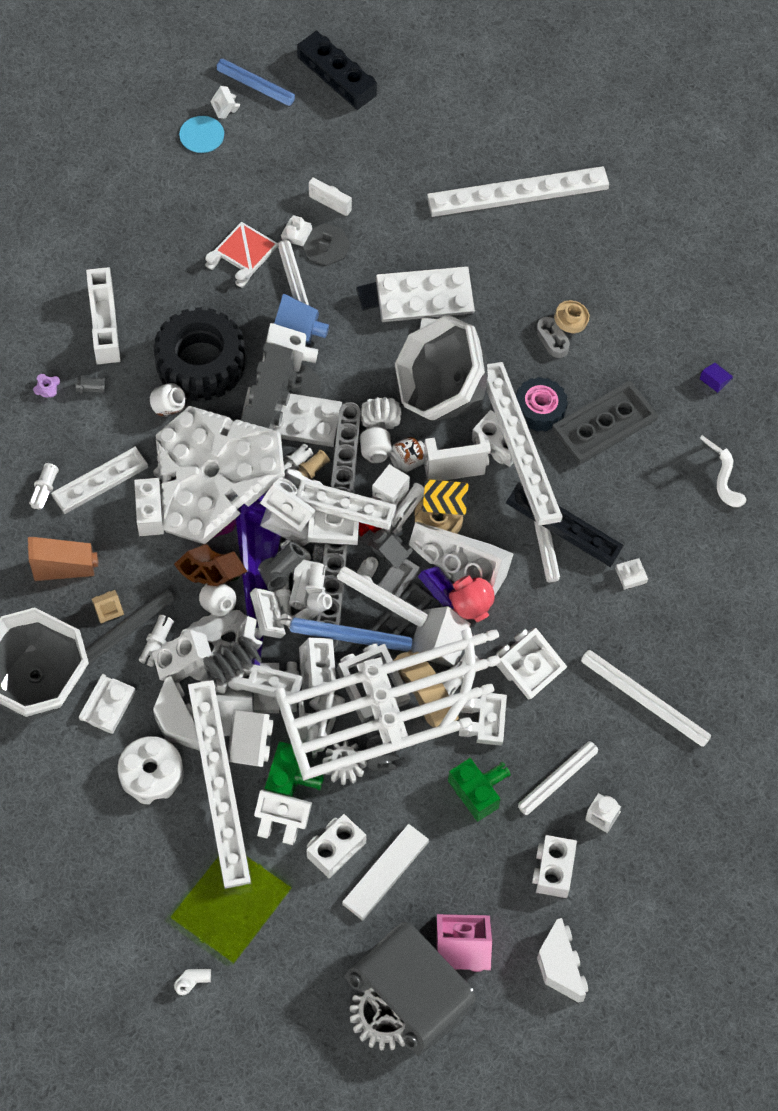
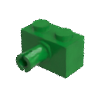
[264,741,324,797]
[448,758,511,822]

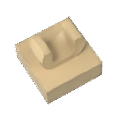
[92,590,124,623]

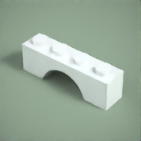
[86,267,120,365]

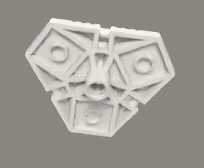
[156,406,285,545]

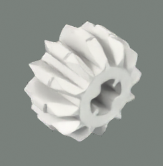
[361,397,401,429]
[323,740,367,786]

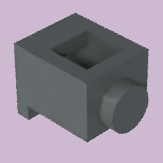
[368,529,413,569]

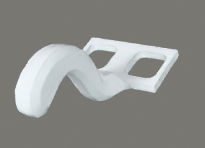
[700,435,747,508]

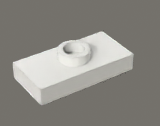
[309,178,352,216]
[250,588,286,639]

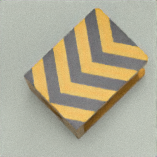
[423,479,468,515]

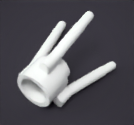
[298,691,336,752]

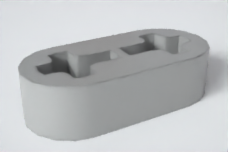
[536,317,570,358]

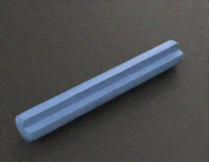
[216,59,295,106]

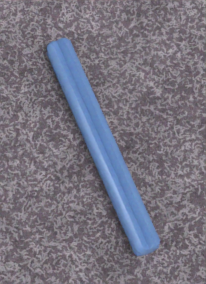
[290,617,412,652]

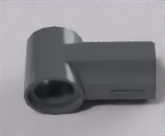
[258,541,306,591]

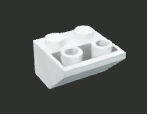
[227,710,273,767]

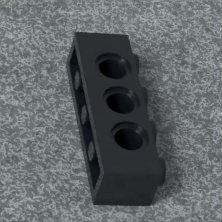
[297,30,377,110]

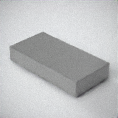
[378,559,420,598]

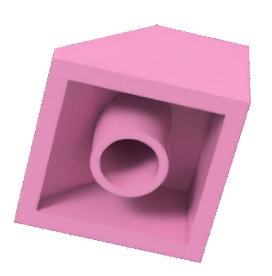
[436,914,492,972]

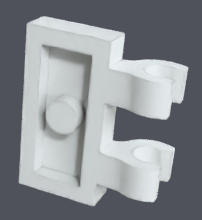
[459,693,507,746]
[254,789,312,845]

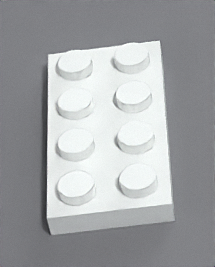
[375,267,475,322]
[241,387,342,447]

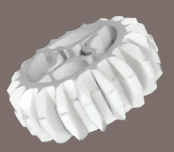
[350,987,407,1050]

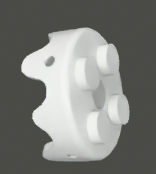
[117,736,184,804]

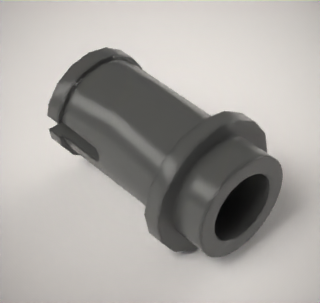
[76,375,105,395]

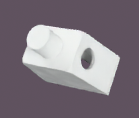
[262,323,318,372]

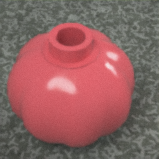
[449,575,495,622]

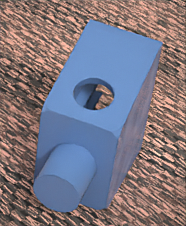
[274,294,329,345]

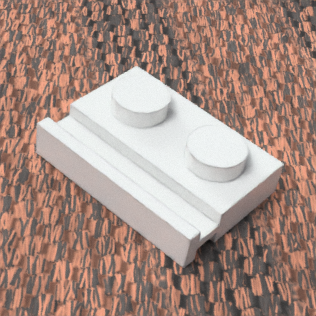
[79,674,136,734]

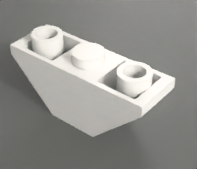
[153,676,200,751]
[537,918,588,1003]

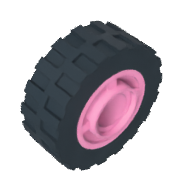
[516,377,568,432]

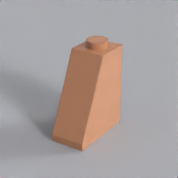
[28,537,98,581]

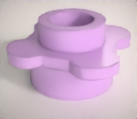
[33,374,60,398]

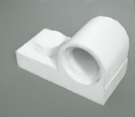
[260,478,316,532]

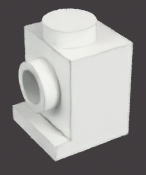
[585,793,621,833]

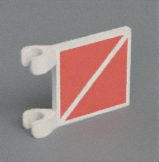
[205,222,278,288]

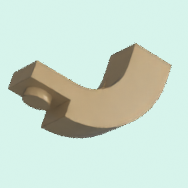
[393,650,459,728]

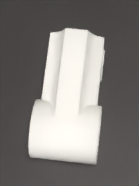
[289,560,322,610]

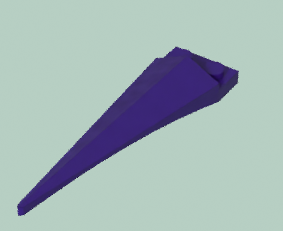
[236,490,281,666]

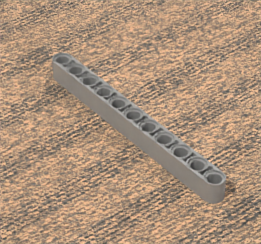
[316,402,361,648]

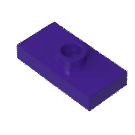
[418,566,454,610]

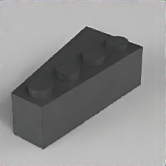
[241,342,297,430]

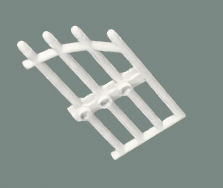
[274,628,500,781]

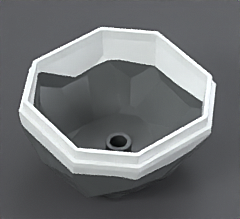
[395,315,488,421]
[0,608,89,719]

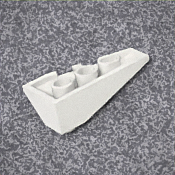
[409,522,513,595]

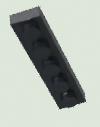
[506,482,624,567]

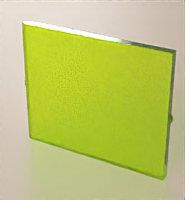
[170,856,292,964]

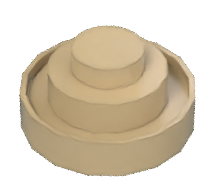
[554,300,590,333]

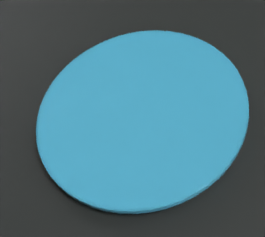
[179,116,224,153]

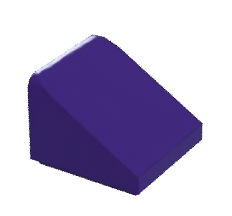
[700,363,733,393]

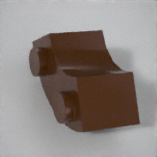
[174,544,248,586]

